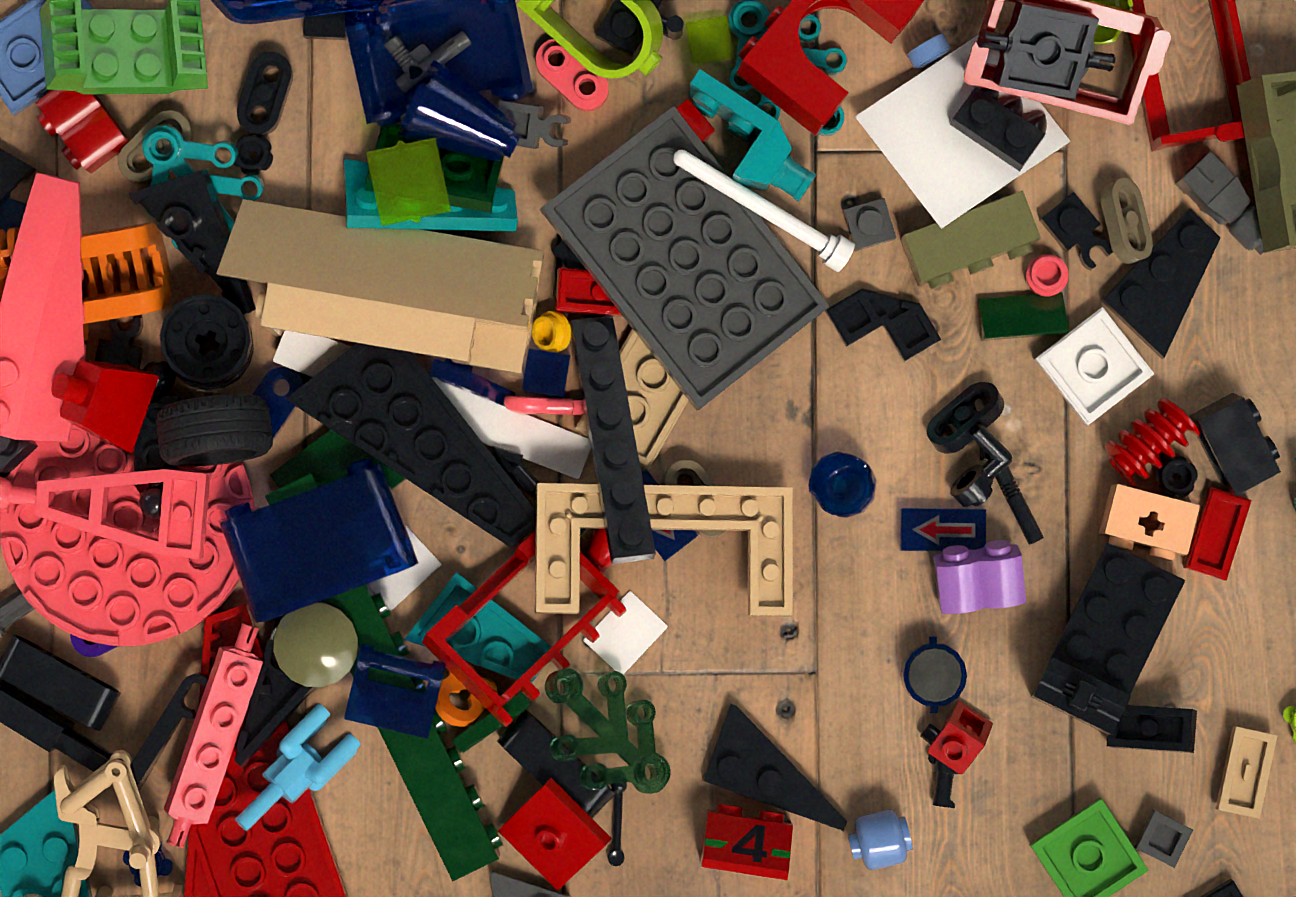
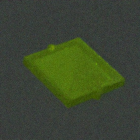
[366,138,451,226]

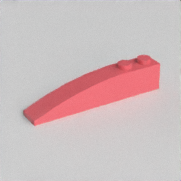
[0,172,87,442]

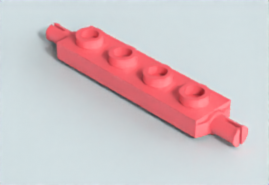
[164,623,263,848]

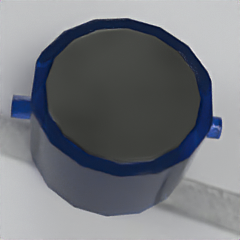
[900,636,967,713]

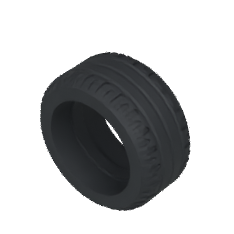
[156,394,273,467]

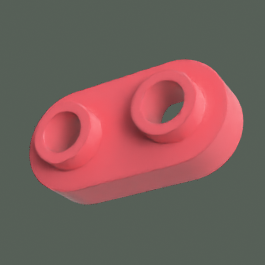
[536,39,609,112]

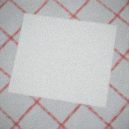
[855,35,1071,229]

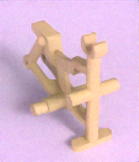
[23,750,185,897]

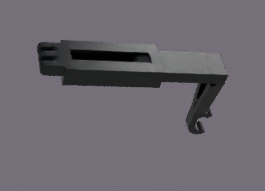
[0,673,209,791]

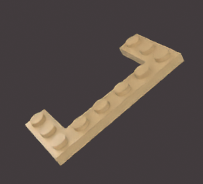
[535,483,793,617]

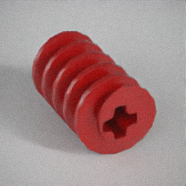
[1105,398,1201,488]

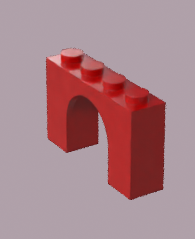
[736,0,924,136]

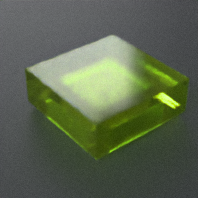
[685,15,734,66]

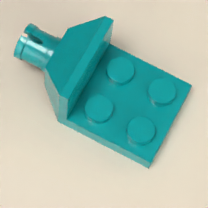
[689,69,817,202]

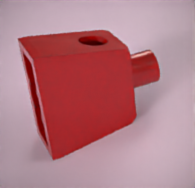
[51,360,159,453]

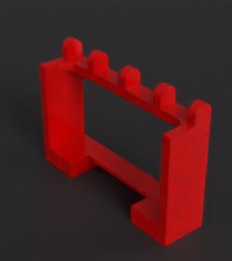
[422,531,626,727]

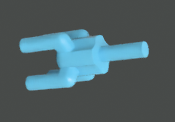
[235,703,361,831]

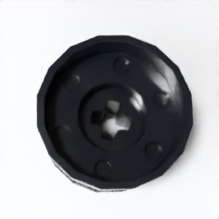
[160,293,254,391]

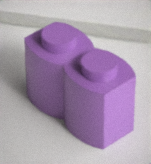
[933,540,1026,614]

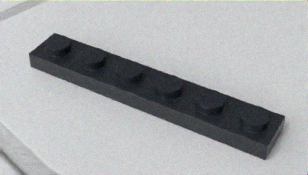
[570,316,656,564]

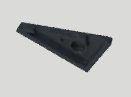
[129,168,256,315]
[234,600,316,767]
[703,703,847,831]

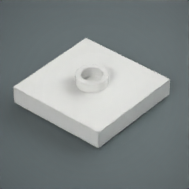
[1034,307,1154,426]

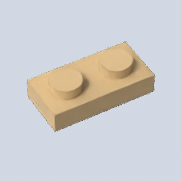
[1215,726,1277,819]

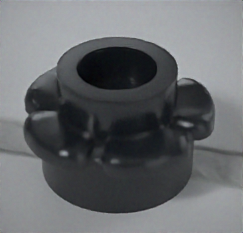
[234,134,273,175]
[1155,456,1198,497]

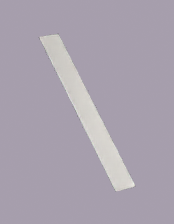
[273,331,591,479]

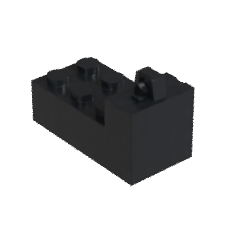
[1032,543,1186,735]

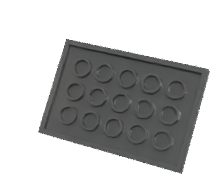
[540,106,830,411]

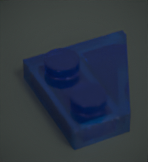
[429,358,516,406]

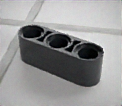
[0,634,121,731]
[497,710,616,819]

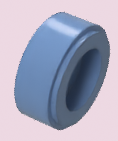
[907,34,951,69]

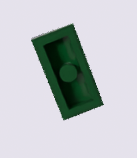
[978,292,1069,341]

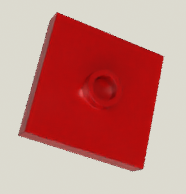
[498,778,612,891]

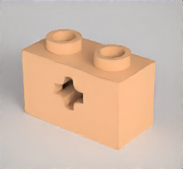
[1099,484,1200,561]

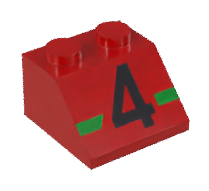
[700,803,793,880]

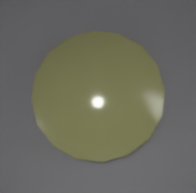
[273,602,360,687]

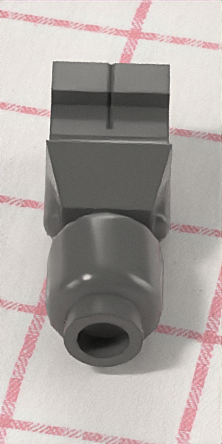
[1175,151,1264,255]

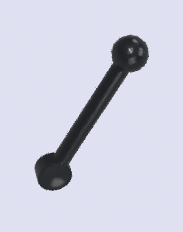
[608,777,627,866]

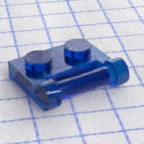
[344,643,446,739]

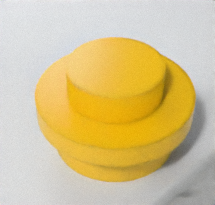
[532,310,571,353]

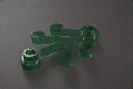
[545,668,671,794]

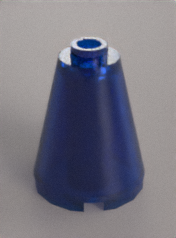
[397,60,521,162]

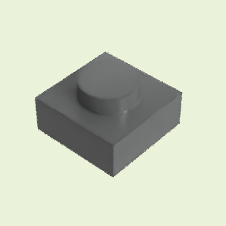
[843,198,896,252]
[1134,809,1193,868]

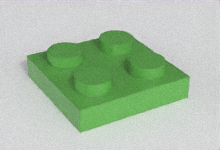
[1029,798,1149,897]

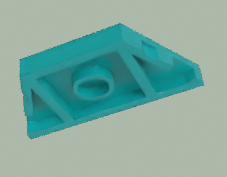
[0,790,93,897]

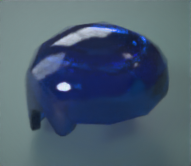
[808,451,877,518]

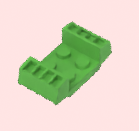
[39,0,208,94]

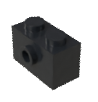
[1189,393,1281,496]

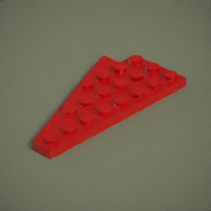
[184,604,348,897]

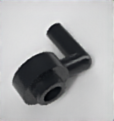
[950,423,1012,507]

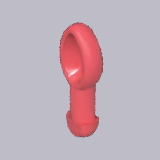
[504,395,585,415]

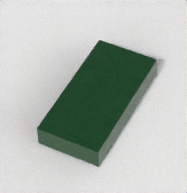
[452,691,532,753]

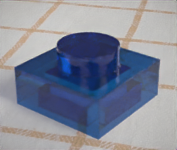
[522,349,571,398]

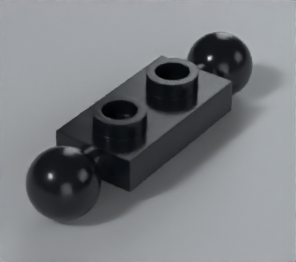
[134,360,181,519]

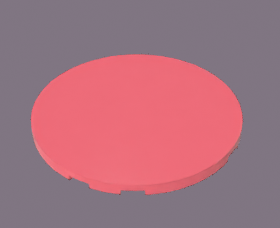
[0,425,256,647]

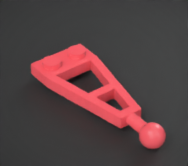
[0,468,211,559]

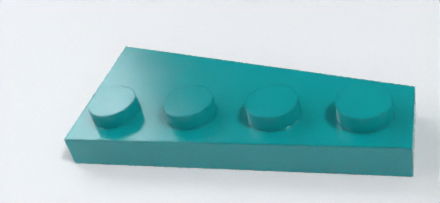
[343,158,518,231]

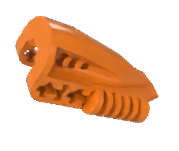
[0,223,171,341]

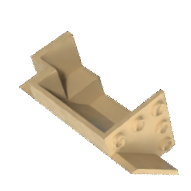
[216,199,545,379]

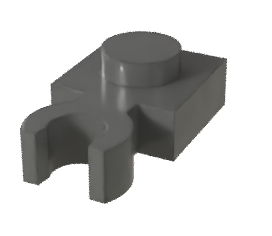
[494,100,571,149]

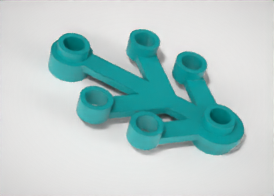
[728,0,847,136]
[142,125,264,250]

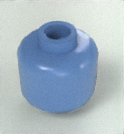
[848,810,913,870]

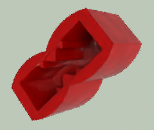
[35,90,130,174]

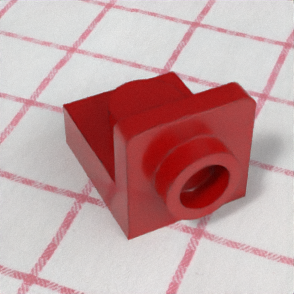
[928,700,993,774]

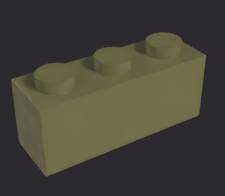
[900,191,1041,290]

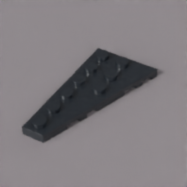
[286,343,536,548]

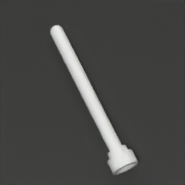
[673,150,855,272]

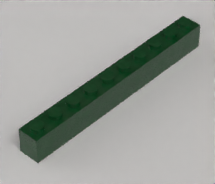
[265,473,503,882]

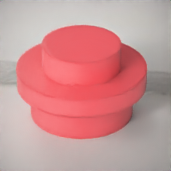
[1026,254,1069,297]

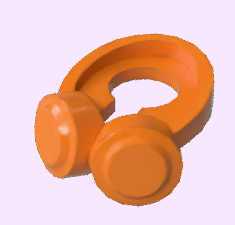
[434,661,498,727]

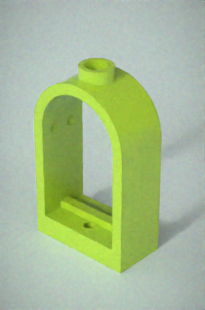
[517,0,663,78]

